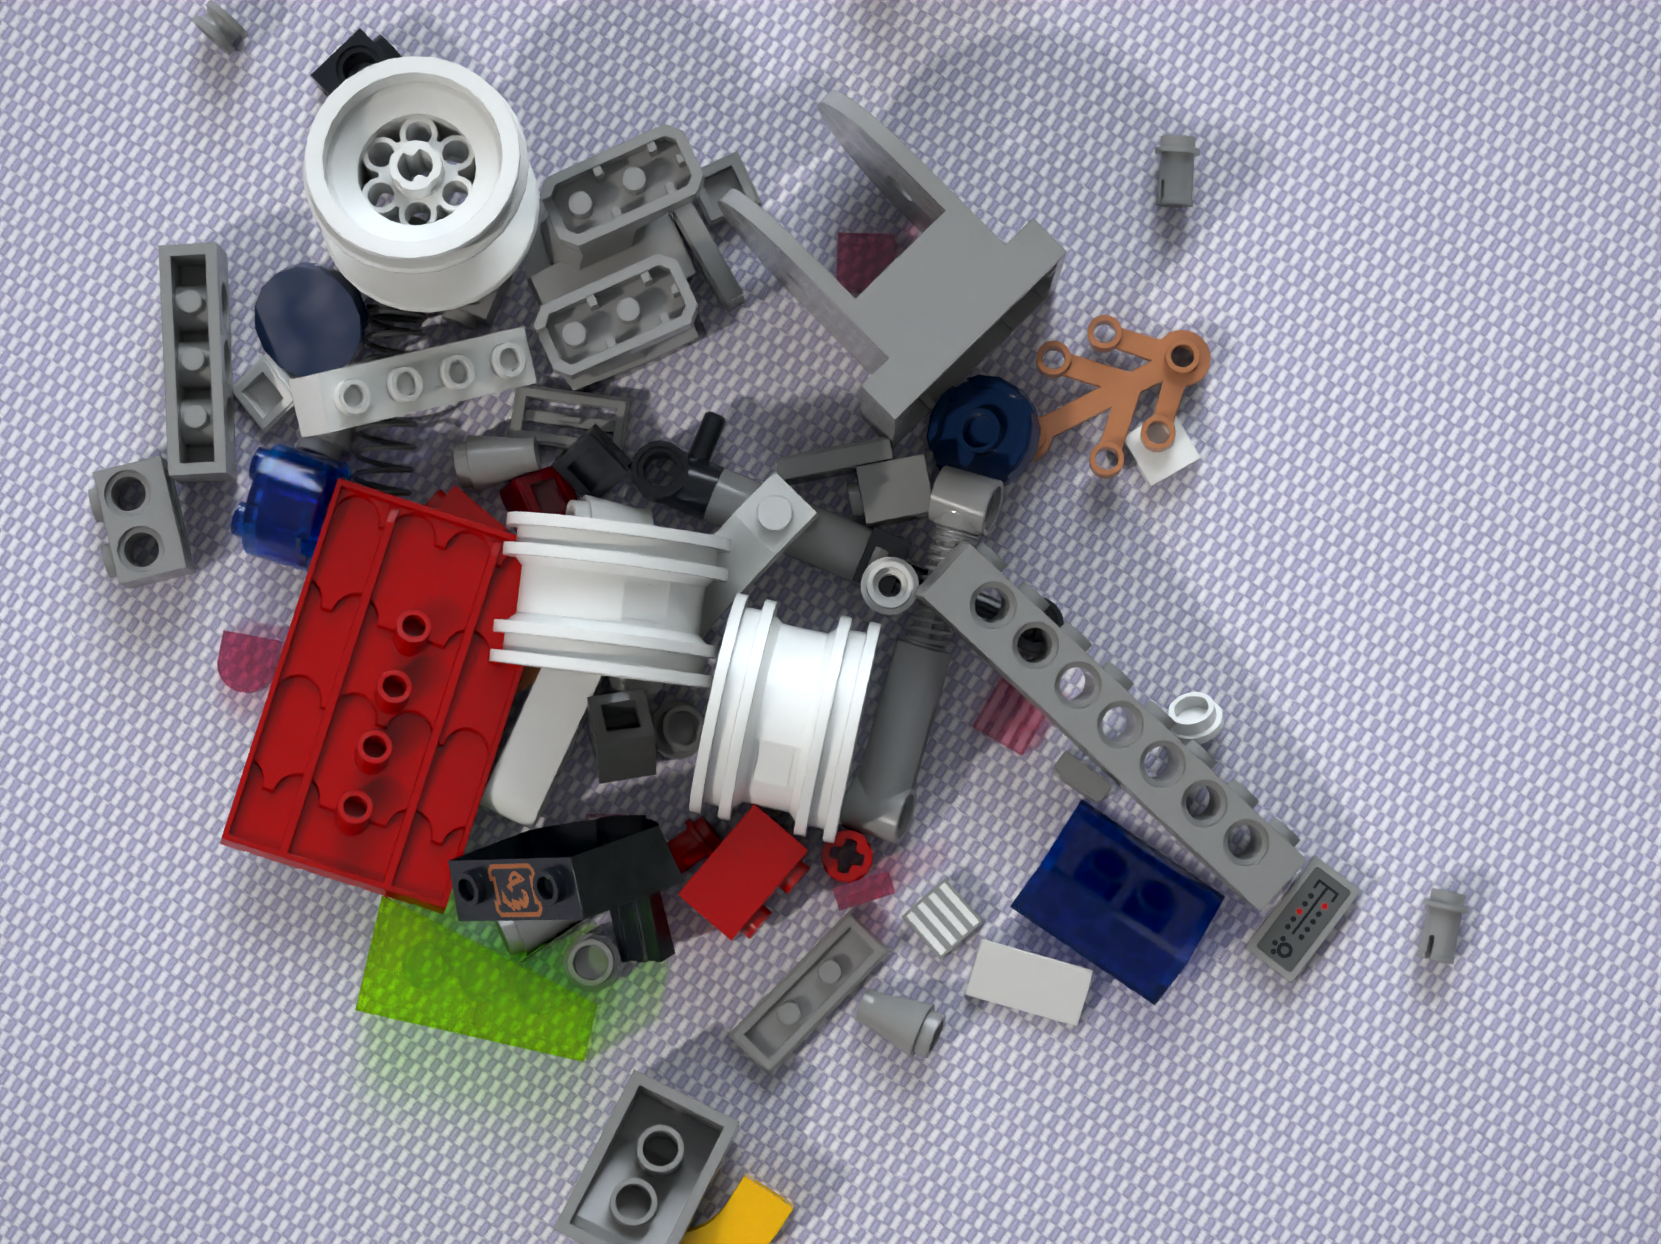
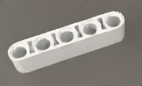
[480,668,606,830]

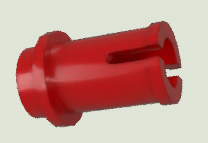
[667,816,722,875]

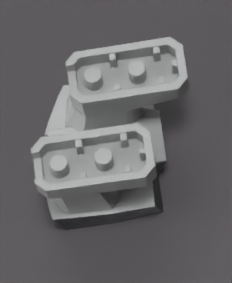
[525,124,707,393]

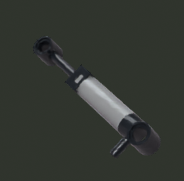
[631,411,1064,658]

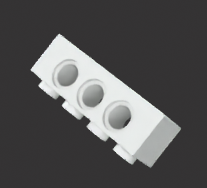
[288,326,537,437]

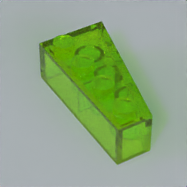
[355,896,602,1062]

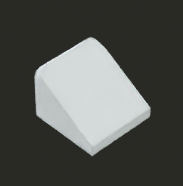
[233,354,300,434]

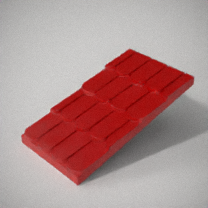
[220,478,524,914]

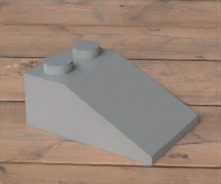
[553,1069,740,1244]

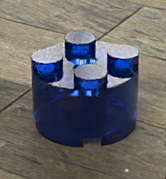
[231,444,352,572]

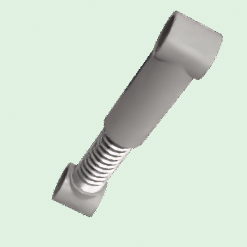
[841,465,1004,844]

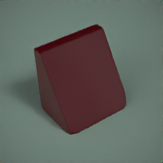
[499,466,578,534]

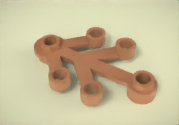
[1030,315,1211,479]

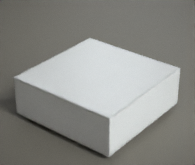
[1124,416,1201,488]

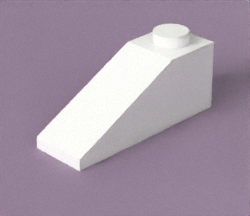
[699,471,820,637]

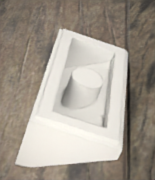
[965,939,1094,1026]

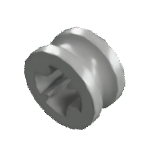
[191,0,249,55]

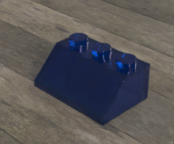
[1010,799,1225,1005]

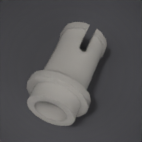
[1155,135,1200,208]
[1416,888,1470,964]

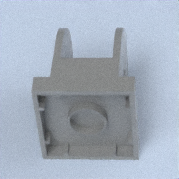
[718,90,1067,449]

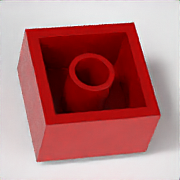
[677,804,811,941]

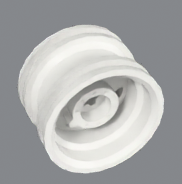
[489,511,732,688]
[689,593,881,843]

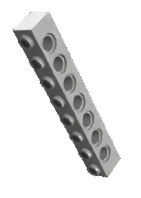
[913,542,1307,912]

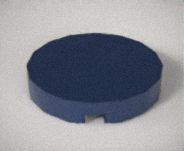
[254,262,368,377]
[927,375,1041,486]

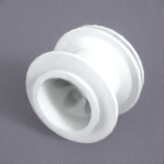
[303,56,540,313]

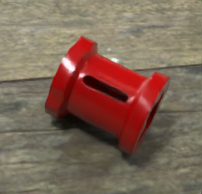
[821,830,873,883]

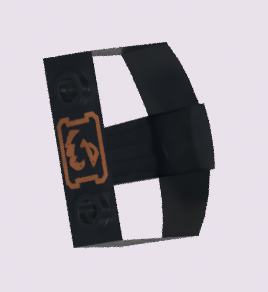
[448,815,684,963]

